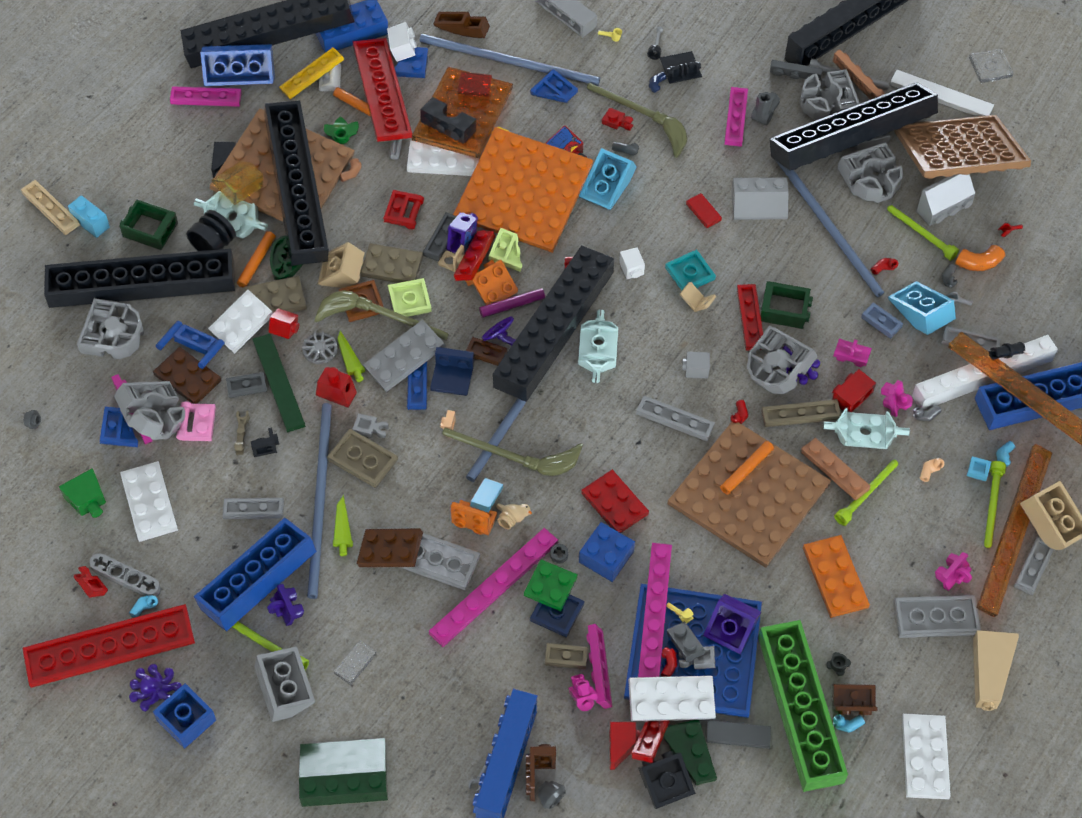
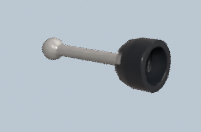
[647,26,663,60]

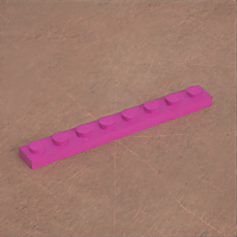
[429,528,558,647]
[638,543,672,678]

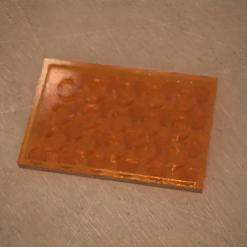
[412,67,513,158]

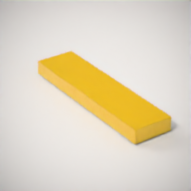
[279,47,344,99]

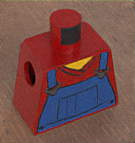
[545,125,587,158]

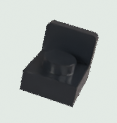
[251,427,279,457]

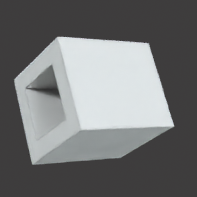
[619,247,645,279]

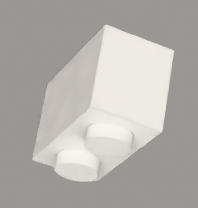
[387,22,417,62]

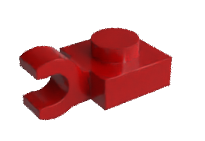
[602,108,633,131]
[74,566,108,598]

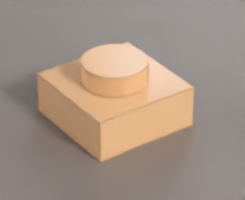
[440,410,456,430]

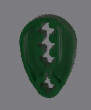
[270,235,303,281]

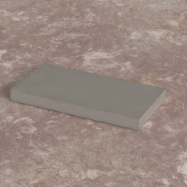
[893,595,981,638]

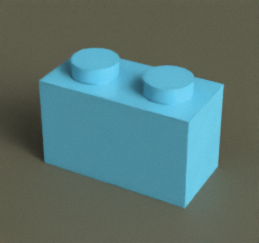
[68,195,110,238]

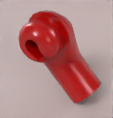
[871,258,899,275]
[730,400,748,424]
[660,647,677,677]

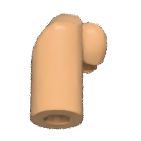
[920,458,944,482]

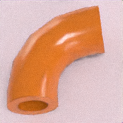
[955,245,1005,271]

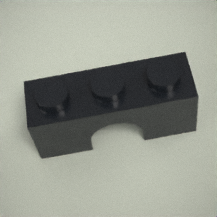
[420,97,476,144]

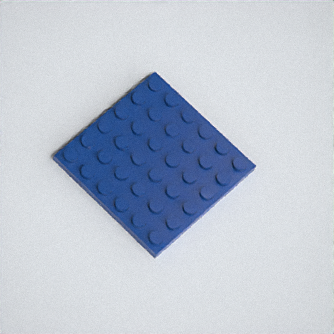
[624,584,762,718]

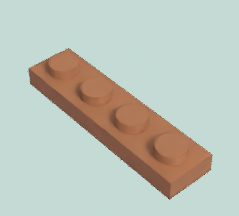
[833,49,885,100]
[801,438,870,501]

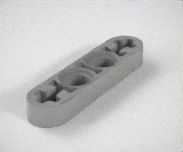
[90,553,161,597]

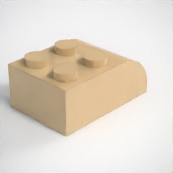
[1020,481,1082,550]

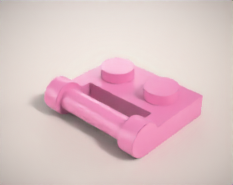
[176,402,216,441]

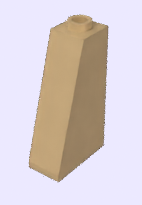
[973,630,1019,711]

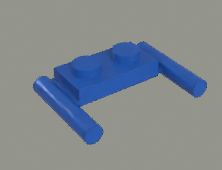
[156,321,225,369]

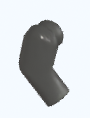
[612,142,639,156]
[941,263,957,288]

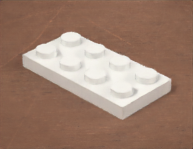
[407,140,480,176]
[120,461,178,542]
[628,676,716,721]
[902,714,951,799]

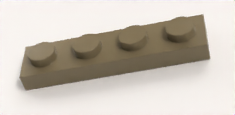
[761,399,841,427]

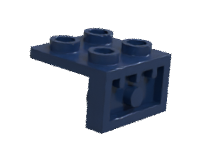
[430,347,474,396]

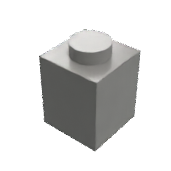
[682,352,710,379]

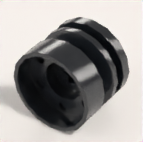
[186,210,236,251]

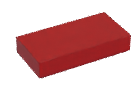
[686,193,722,228]

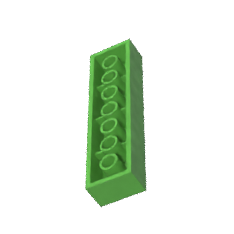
[758,620,848,792]

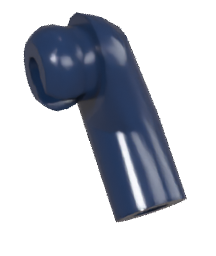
[648,71,667,93]

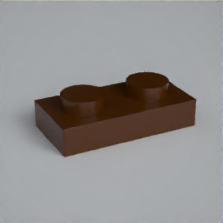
[466,337,507,366]

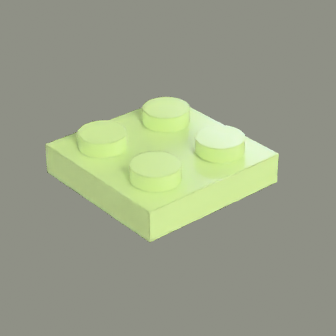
[388,278,432,317]

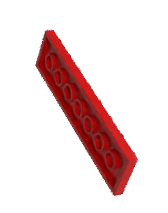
[353,38,412,142]
[22,604,195,688]

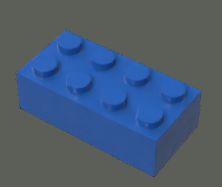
[315,0,388,53]
[200,44,275,86]

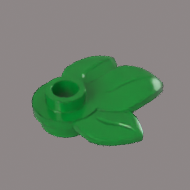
[324,116,359,144]

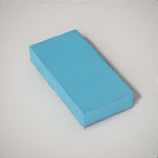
[470,478,503,513]

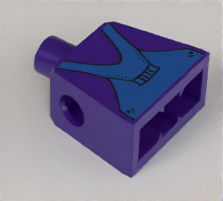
[447,212,478,255]

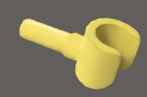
[598,28,622,42]
[666,603,694,623]

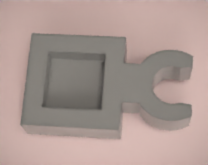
[352,413,389,438]
[679,646,715,669]

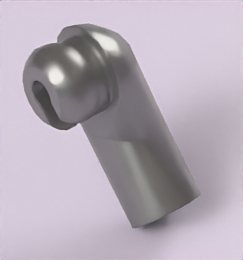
[913,405,942,421]

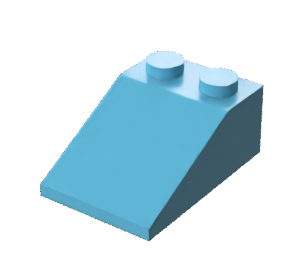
[579,148,637,210]
[888,281,956,335]

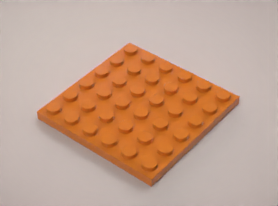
[453,127,594,253]

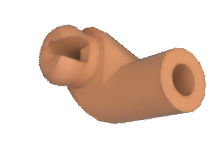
[340,158,362,182]

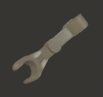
[234,411,250,455]

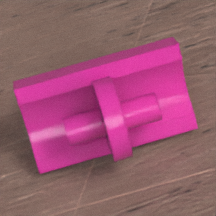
[833,339,872,367]
[881,380,913,417]
[935,552,972,591]
[568,674,598,711]

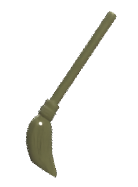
[587,83,687,158]
[314,290,449,340]
[442,428,583,476]

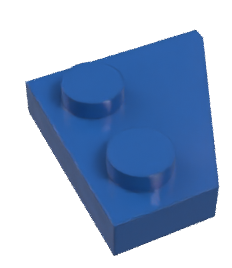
[394,47,428,78]
[530,69,578,103]
[100,407,138,447]

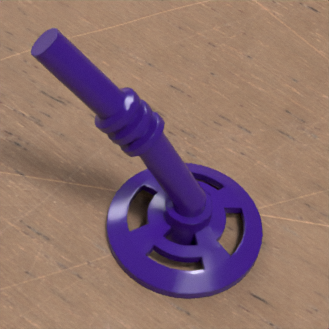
[482,316,516,346]

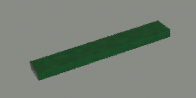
[253,333,306,433]

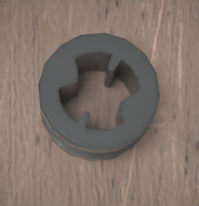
[550,544,568,564]

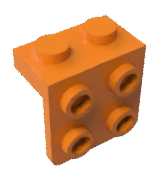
[465,260,518,305]
[451,500,497,536]

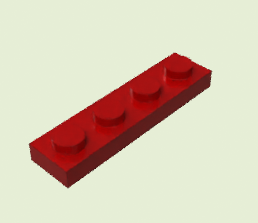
[454,230,495,281]
[737,284,763,351]

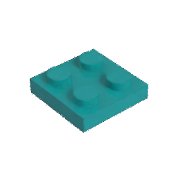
[665,249,716,291]

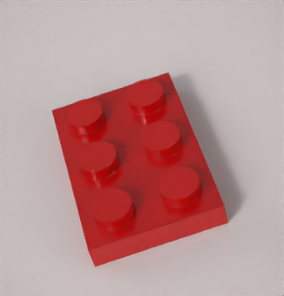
[581,469,649,533]

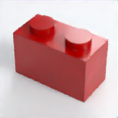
[832,369,876,412]

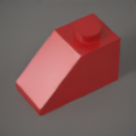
[609,722,640,770]

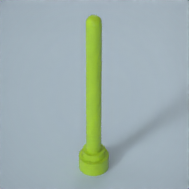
[887,205,960,261]
[834,460,898,526]
[984,461,1006,548]
[232,621,309,670]

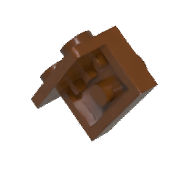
[832,684,878,715]

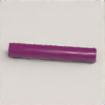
[479,288,545,318]

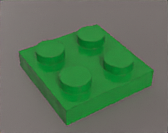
[524,559,578,611]

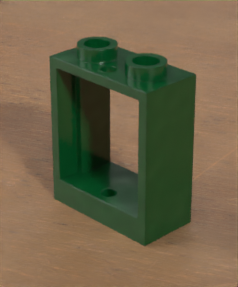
[119,199,178,250]
[760,281,813,329]

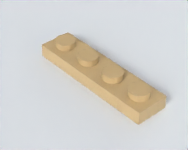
[21,180,80,235]

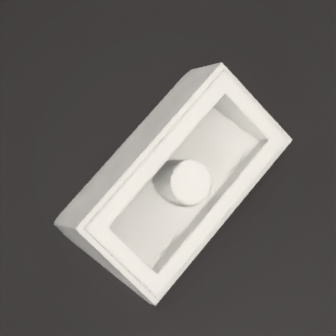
[319,63,341,91]

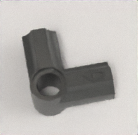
[751,92,780,126]

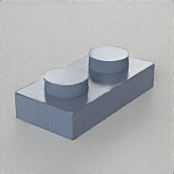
[861,302,903,339]

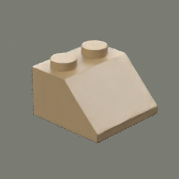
[318,242,364,288]

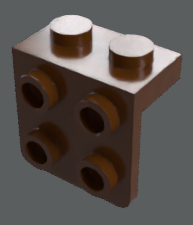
[526,744,556,801]

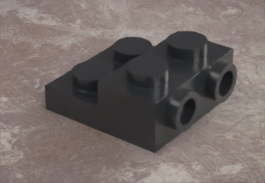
[638,750,696,809]

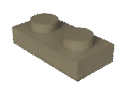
[545,643,588,669]

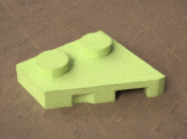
[488,228,522,272]

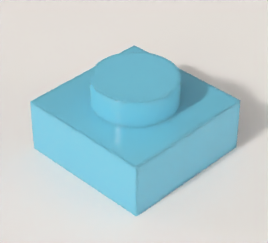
[967,456,991,481]

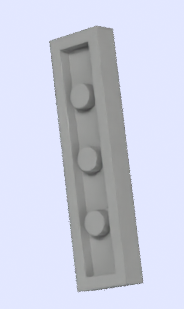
[636,396,715,441]

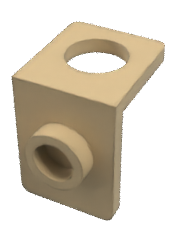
[438,245,464,272]
[680,282,716,312]

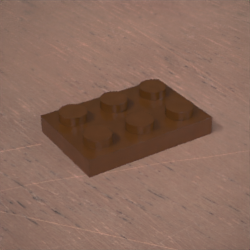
[153,347,222,404]
[357,528,423,567]

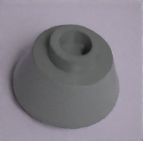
[538,781,566,809]

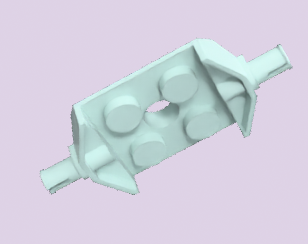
[194,191,268,239]
[578,310,618,383]
[823,408,910,449]

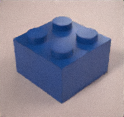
[579,522,635,582]
[153,683,216,749]

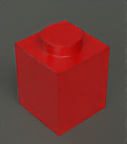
[269,308,300,339]

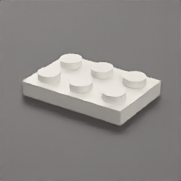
[208,290,273,354]

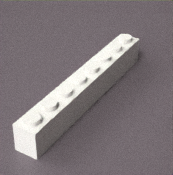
[912,335,1058,410]

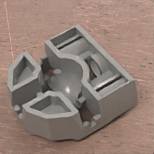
[800,69,860,120]
[837,142,903,203]
[77,298,144,359]
[747,326,818,394]
[114,381,185,440]

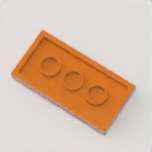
[803,535,870,618]

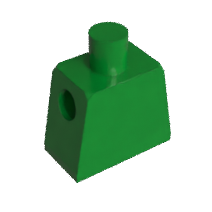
[59,468,106,518]

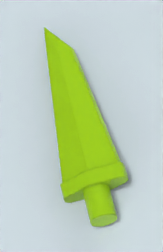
[337,330,366,382]
[333,495,353,556]

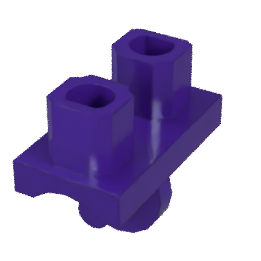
[267,584,304,626]

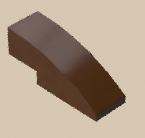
[433,12,490,38]

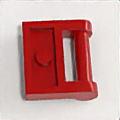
[383,190,424,229]

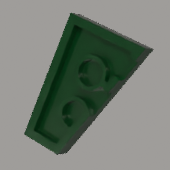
[663,720,717,785]

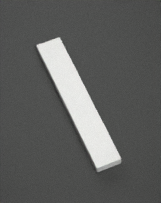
[890,70,994,117]

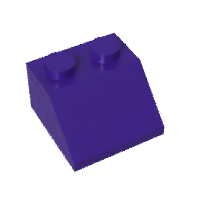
[703,594,761,654]

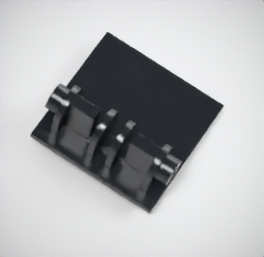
[659,51,702,84]

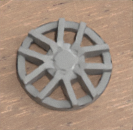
[302,331,338,364]

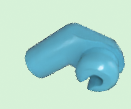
[996,441,1015,467]
[129,595,158,618]
[833,715,865,733]

